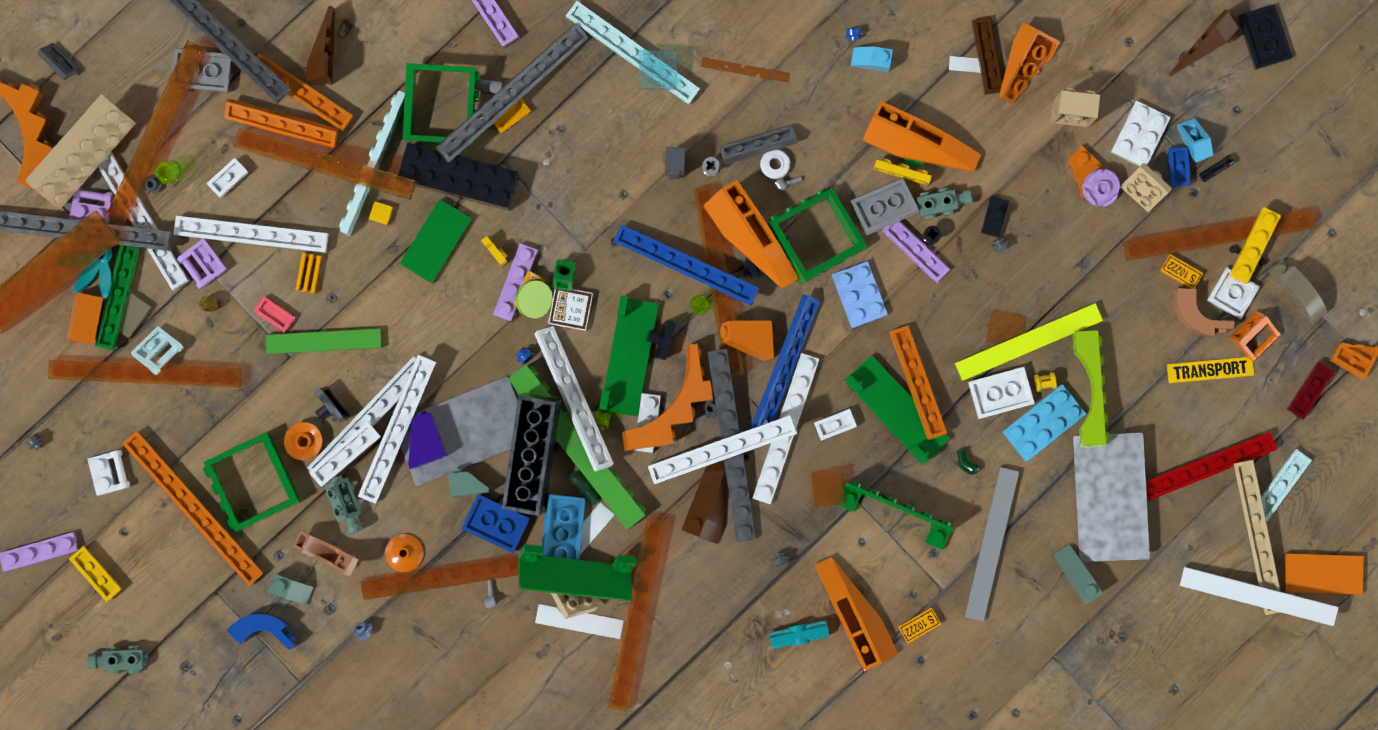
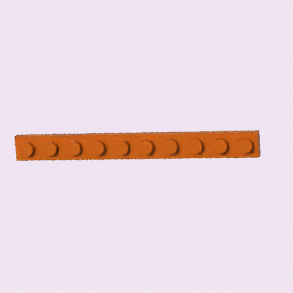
[122,431,265,587]

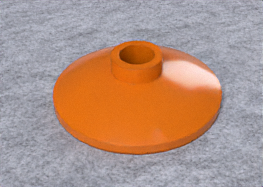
[284,422,323,461]
[385,534,424,573]

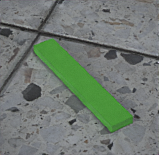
[266,329,382,354]

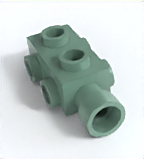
[916,188,972,220]
[325,476,363,535]
[87,646,149,674]

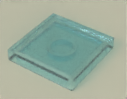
[639,50,677,90]

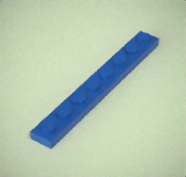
[613,225,760,306]
[750,294,820,430]

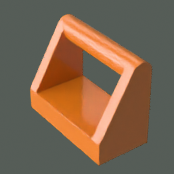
[1229,311,1281,362]

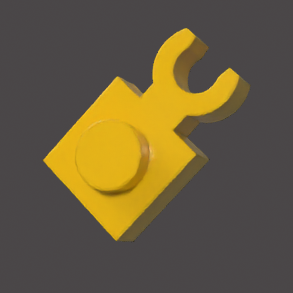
[481,236,508,267]

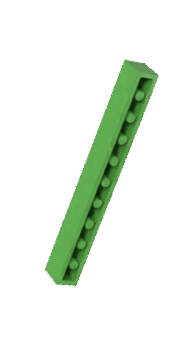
[508,365,646,530]

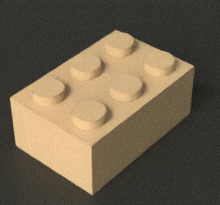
[1051,88,1100,128]

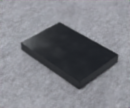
[1237,4,1293,70]

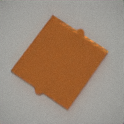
[985,311,1025,344]
[811,470,845,508]

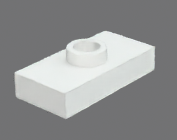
[206,158,249,198]
[814,409,857,441]

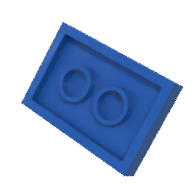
[461,494,530,553]

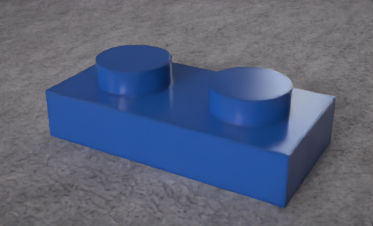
[1167,147,1190,187]

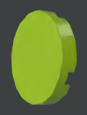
[515,280,553,318]

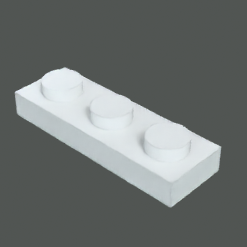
[634,393,661,453]

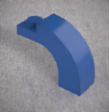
[226,613,297,650]

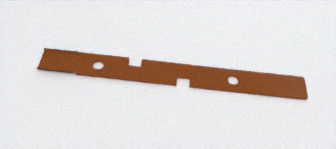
[701,58,790,82]

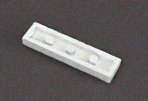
[309,422,381,487]

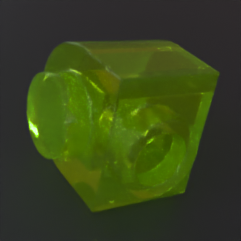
[154,160,181,185]

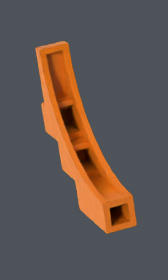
[0,78,54,191]
[622,344,714,451]

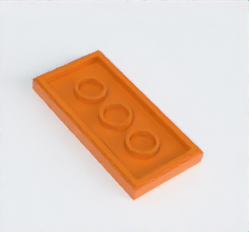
[1284,554,1364,595]

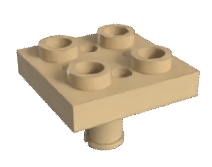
[1120,163,1172,212]
[551,593,598,619]

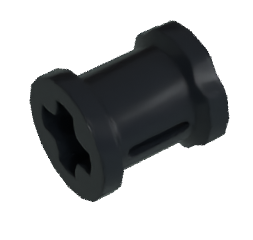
[922,226,941,245]

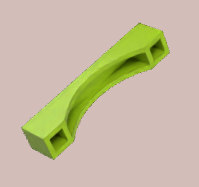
[1072,330,1109,448]

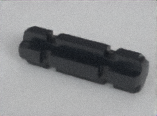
[1199,155,1235,182]

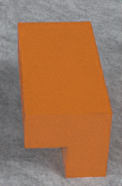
[66,293,103,345]

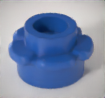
[845,27,863,41]
[516,347,534,365]

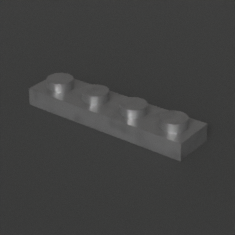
[719,125,798,165]

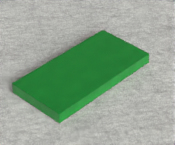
[399,199,472,284]

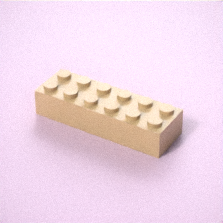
[25,94,136,209]

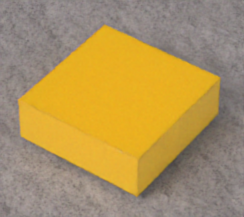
[369,201,393,226]

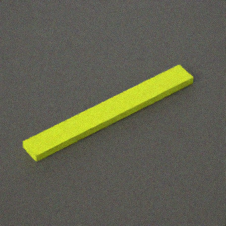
[954,303,1103,381]

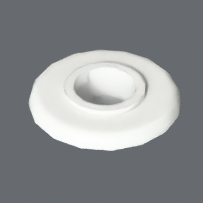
[760,149,790,179]

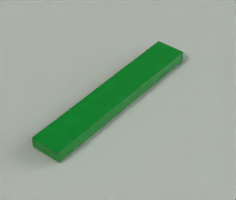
[95,245,141,351]

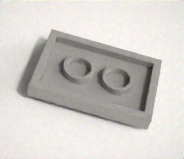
[170,49,232,93]
[851,178,919,235]

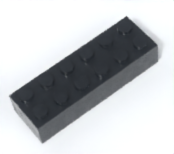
[397,142,520,211]
[502,393,562,516]

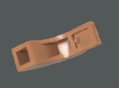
[1173,288,1234,337]
[293,530,359,577]

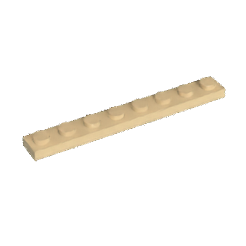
[1233,459,1280,615]

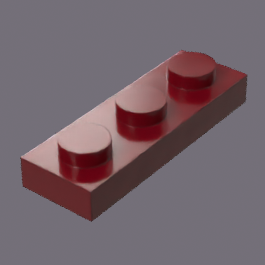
[1286,361,1335,420]

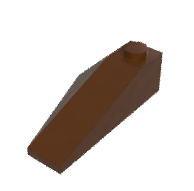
[304,6,335,85]
[1169,9,1238,77]
[681,462,727,544]

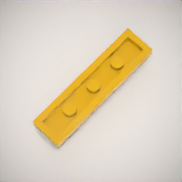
[1229,207,1281,285]

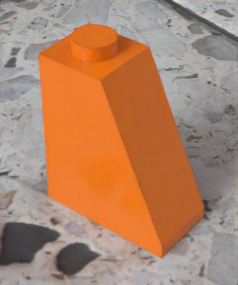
[720,321,774,361]

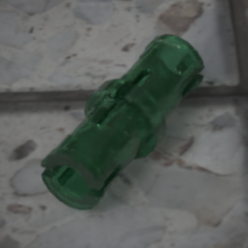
[568,470,602,506]

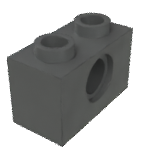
[665,147,686,179]

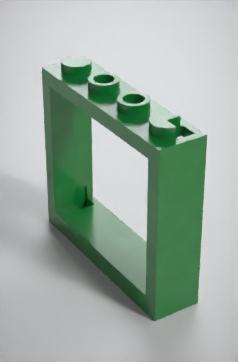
[403,63,480,144]
[767,188,867,286]
[203,432,302,532]

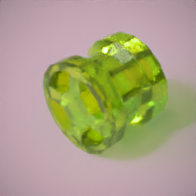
[690,295,709,315]
[594,409,612,430]

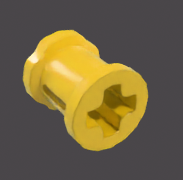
[1034,372,1057,392]

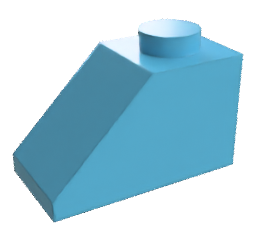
[851,47,893,73]
[1177,118,1213,162]

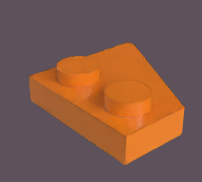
[1068,145,1106,198]
[1330,343,1378,380]

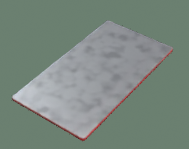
[400,377,517,486]
[1073,433,1150,562]

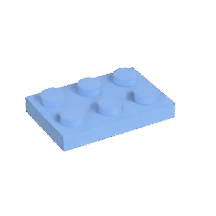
[832,261,888,328]

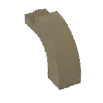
[1268,260,1328,324]

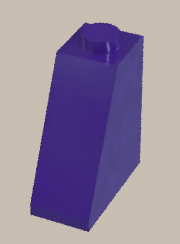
[408,410,447,470]

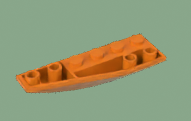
[862,101,981,172]
[703,180,799,289]
[814,557,898,671]

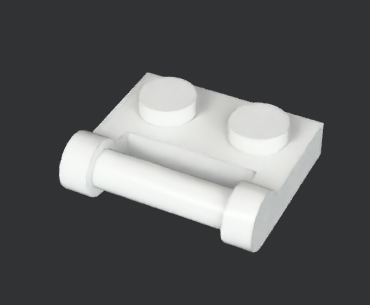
[87,450,131,496]

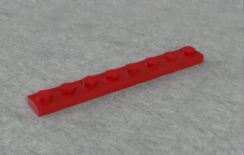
[1146,432,1278,501]

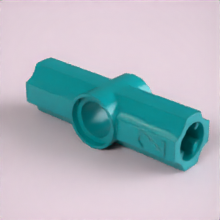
[769,620,829,649]

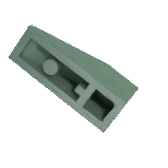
[1053,544,1103,604]

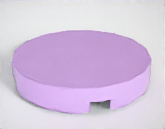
[1083,168,1120,207]

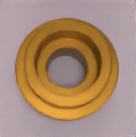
[199,296,219,312]

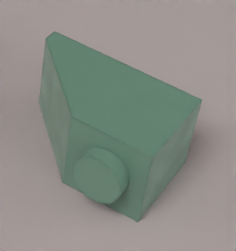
[448,468,491,497]
[267,573,314,605]

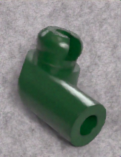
[957,450,979,475]

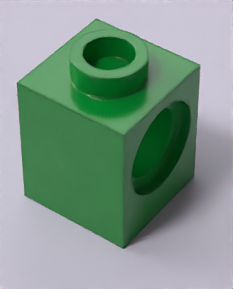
[553,259,576,291]

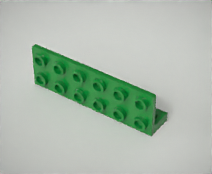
[599,295,658,416]
[844,355,950,465]
[836,481,954,550]
[518,544,637,602]

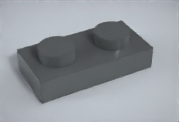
[37,43,79,80]

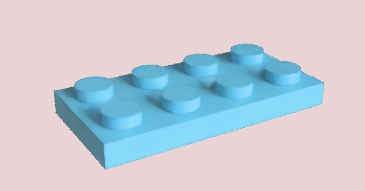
[1002,384,1086,462]

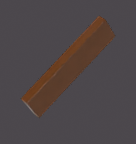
[971,17,1003,95]

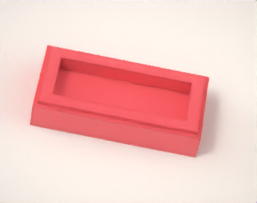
[254,296,296,333]

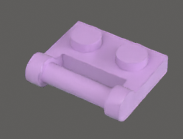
[69,187,114,224]
[177,238,227,290]

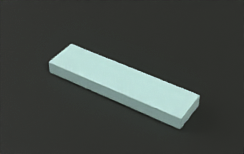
[1261,449,1312,522]

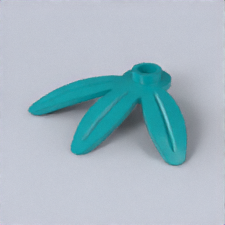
[58,245,112,299]

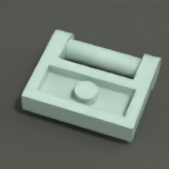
[131,326,184,375]

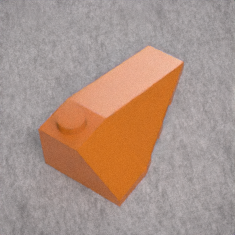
[999,22,1060,103]

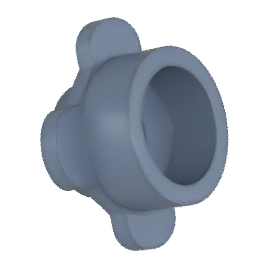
[352,622,373,640]

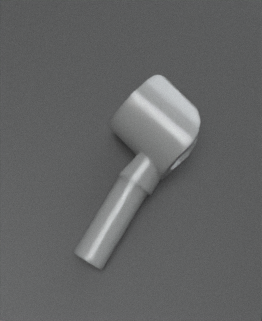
[774,177,802,191]
[483,580,496,608]

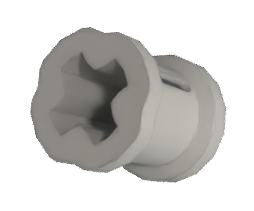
[702,157,719,176]

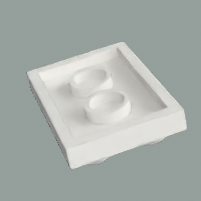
[1110,101,1171,167]
[968,367,1035,419]

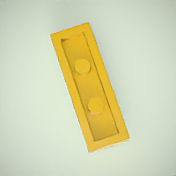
[873,158,932,186]
[69,546,122,602]

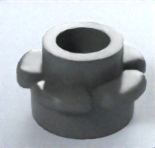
[142,175,161,194]
[992,237,1010,253]
[701,400,717,418]
[26,433,44,450]
[772,552,790,567]

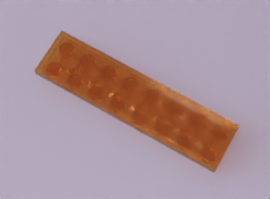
[0,211,120,334]

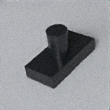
[981,196,1009,238]
[646,321,676,360]
[315,387,350,423]

